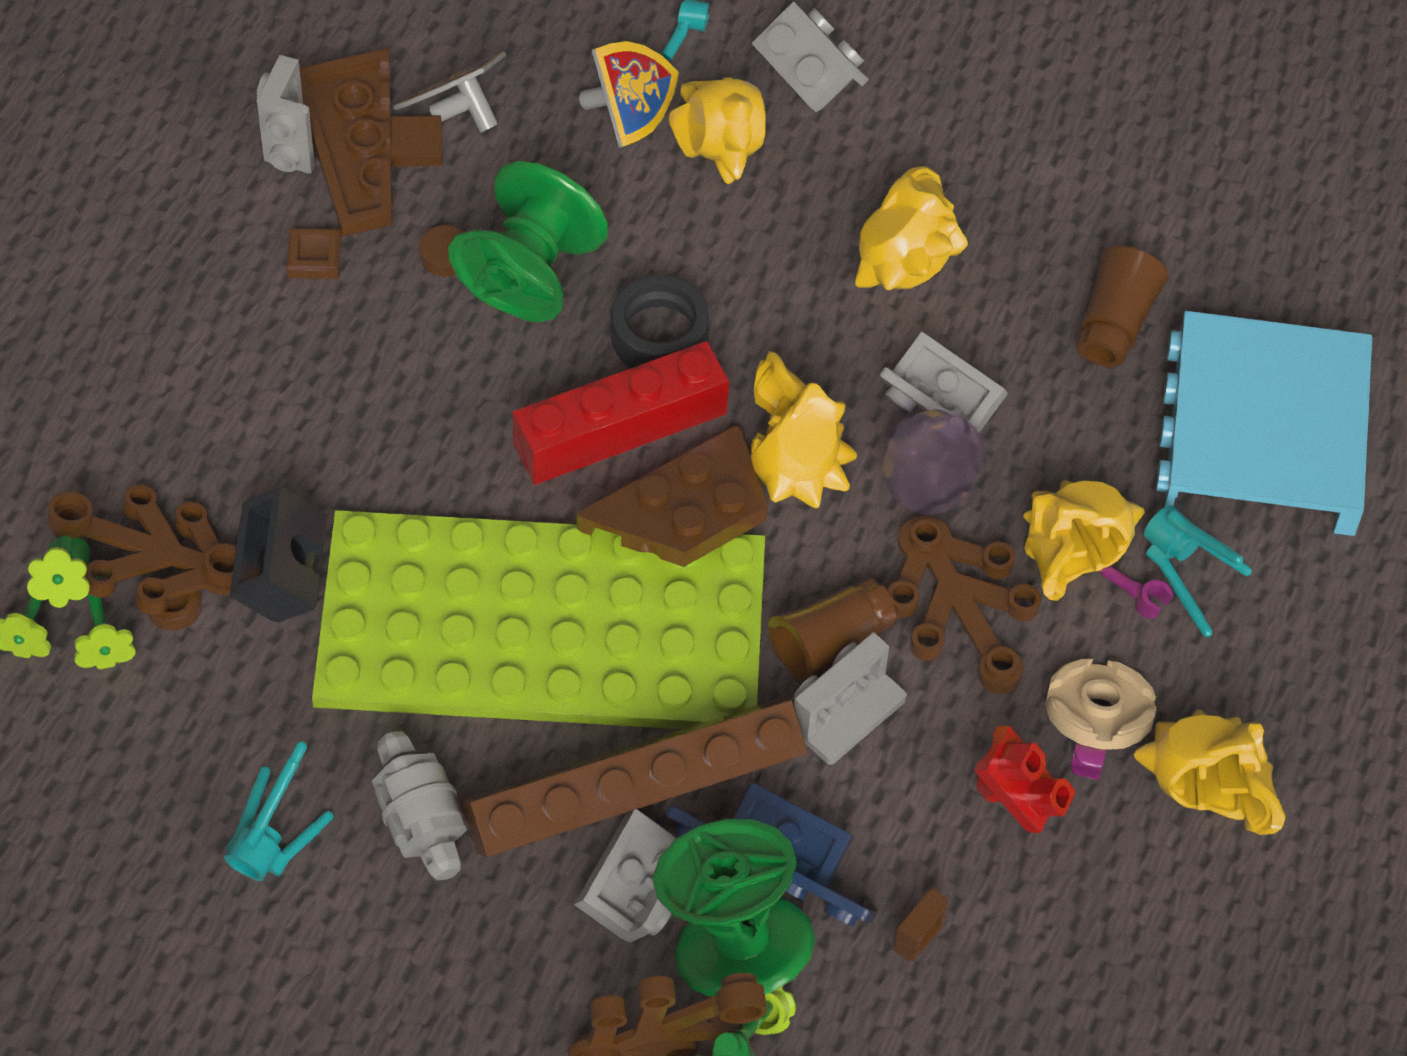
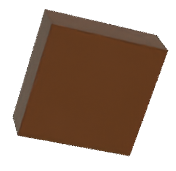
[391,116,442,167]
[286,228,342,279]
[893,888,948,962]

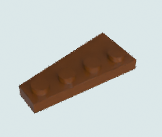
[300,48,392,237]

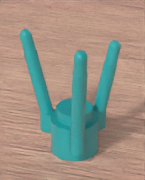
[1144,505,1252,637]
[224,741,334,881]

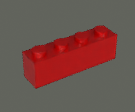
[512,341,729,485]

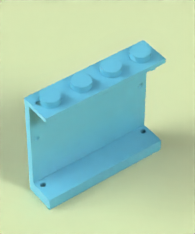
[1156,311,1372,536]

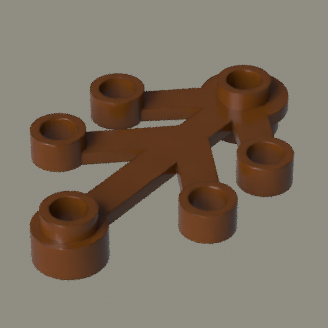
[47,485,237,615]
[887,515,1041,694]
[567,973,767,1056]

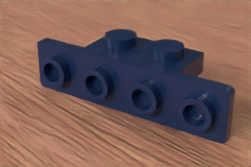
[666,782,878,927]

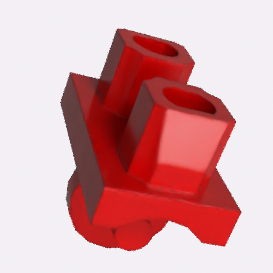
[974,726,1075,833]

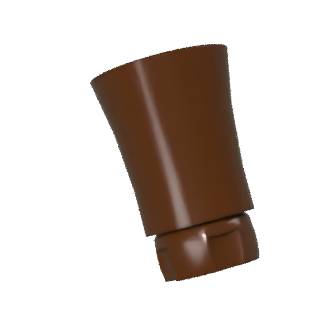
[1077,246,1169,369]
[768,579,897,684]

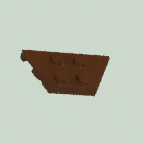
[576,425,768,567]

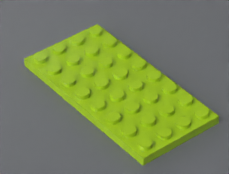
[312,510,765,729]

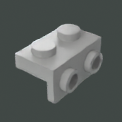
[752,1,869,112]
[257,55,315,174]
[879,332,1008,443]
[793,632,907,765]
[574,809,677,943]

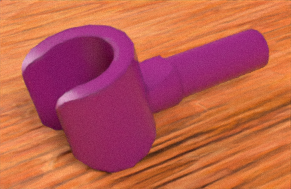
[1100,566,1173,619]
[1071,742,1106,780]

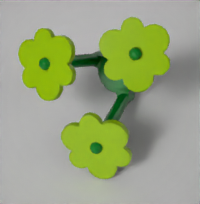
[0,535,136,670]

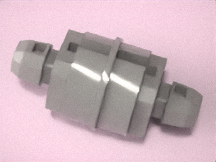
[372,731,467,881]

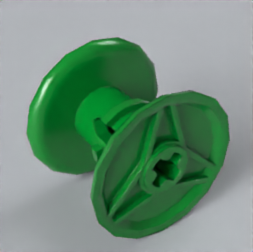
[448,161,608,323]
[652,819,816,997]

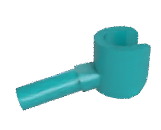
[660,0,709,61]

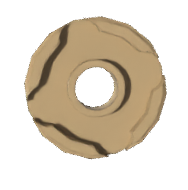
[1045,659,1157,750]

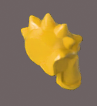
[669,77,766,184]
[855,166,968,291]
[750,351,857,508]
[1023,480,1145,601]
[1134,710,1286,835]

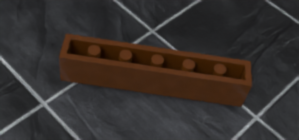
[461,699,808,857]

